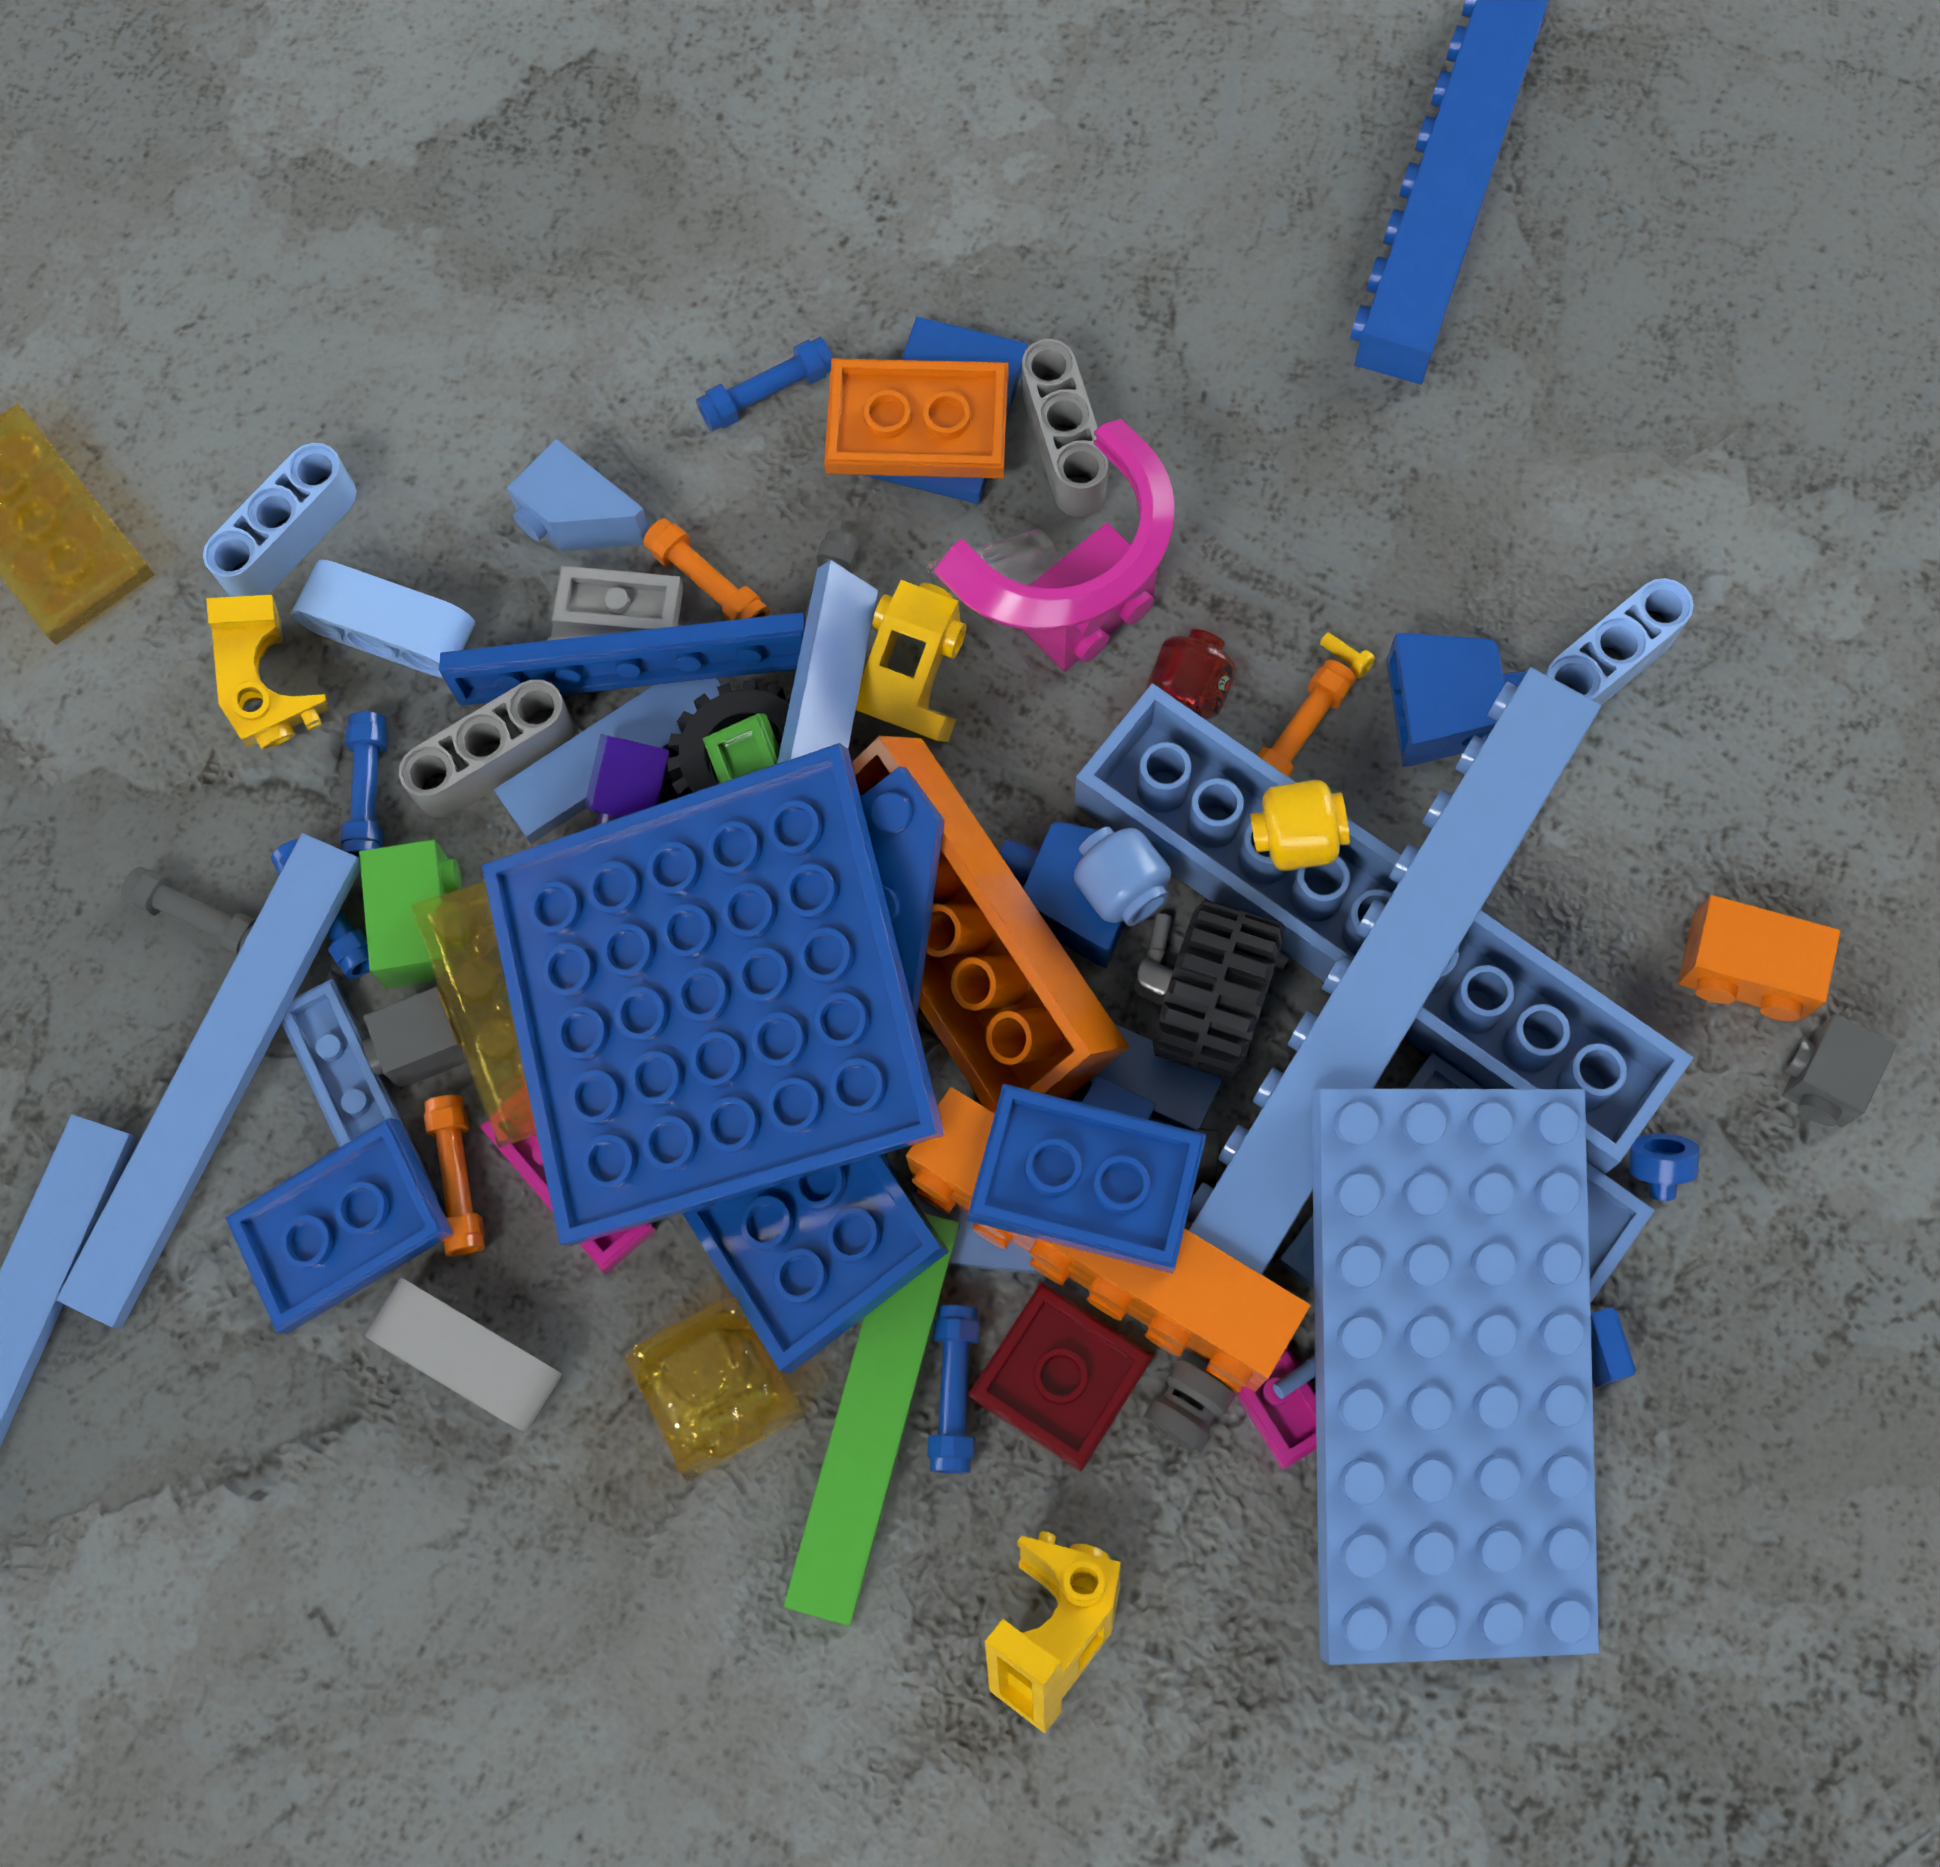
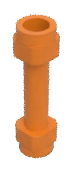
[643,518,770,621]
[1257,659,1356,778]
[424,1095,485,1257]

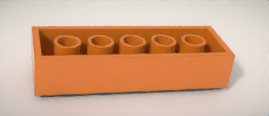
[852,736,1130,1113]
[906,1086,1311,1394]

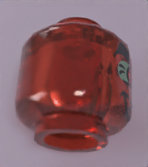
[1146,629,1237,719]

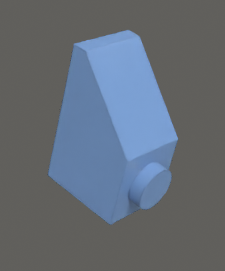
[506,439,650,551]

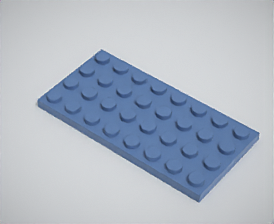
[1311,1089,1599,1665]

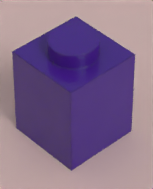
[584,734,670,824]

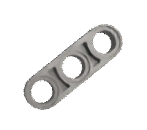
[1022,339,1108,517]
[399,680,574,818]
[363,1277,563,1433]

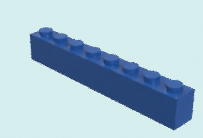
[1350,0,1549,385]

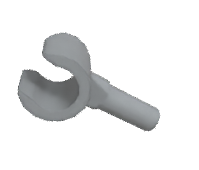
[1134,914,1173,1005]

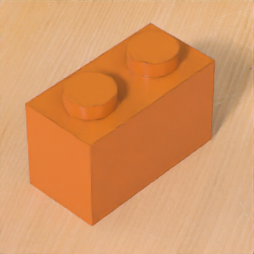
[1677,895,1841,1022]

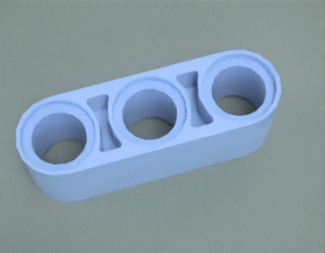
[203,443,357,597]
[290,560,476,678]
[1545,578,1694,705]

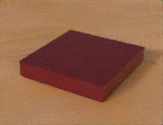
[967,1283,1154,1473]

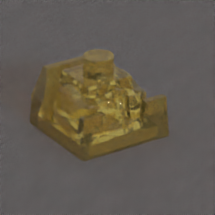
[624,1297,806,1482]

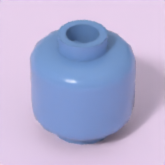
[1074,827,1171,926]

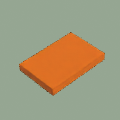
[824,358,1009,479]

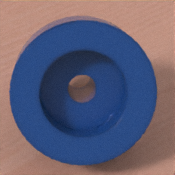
[1629,1134,1699,1201]

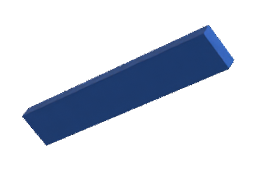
[439,612,806,706]

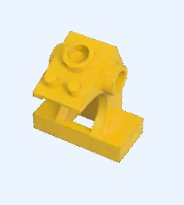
[856,580,967,742]
[206,595,329,750]
[985,1531,1121,1734]

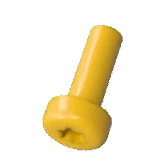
[1320,632,1375,679]

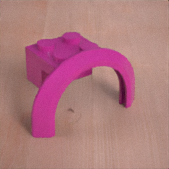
[934,419,1174,672]

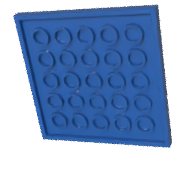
[482,743,945,1246]

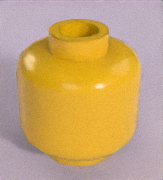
[1250,779,1350,871]

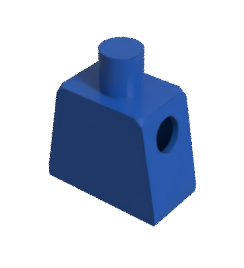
[1386,633,1528,767]
[999,822,1154,969]

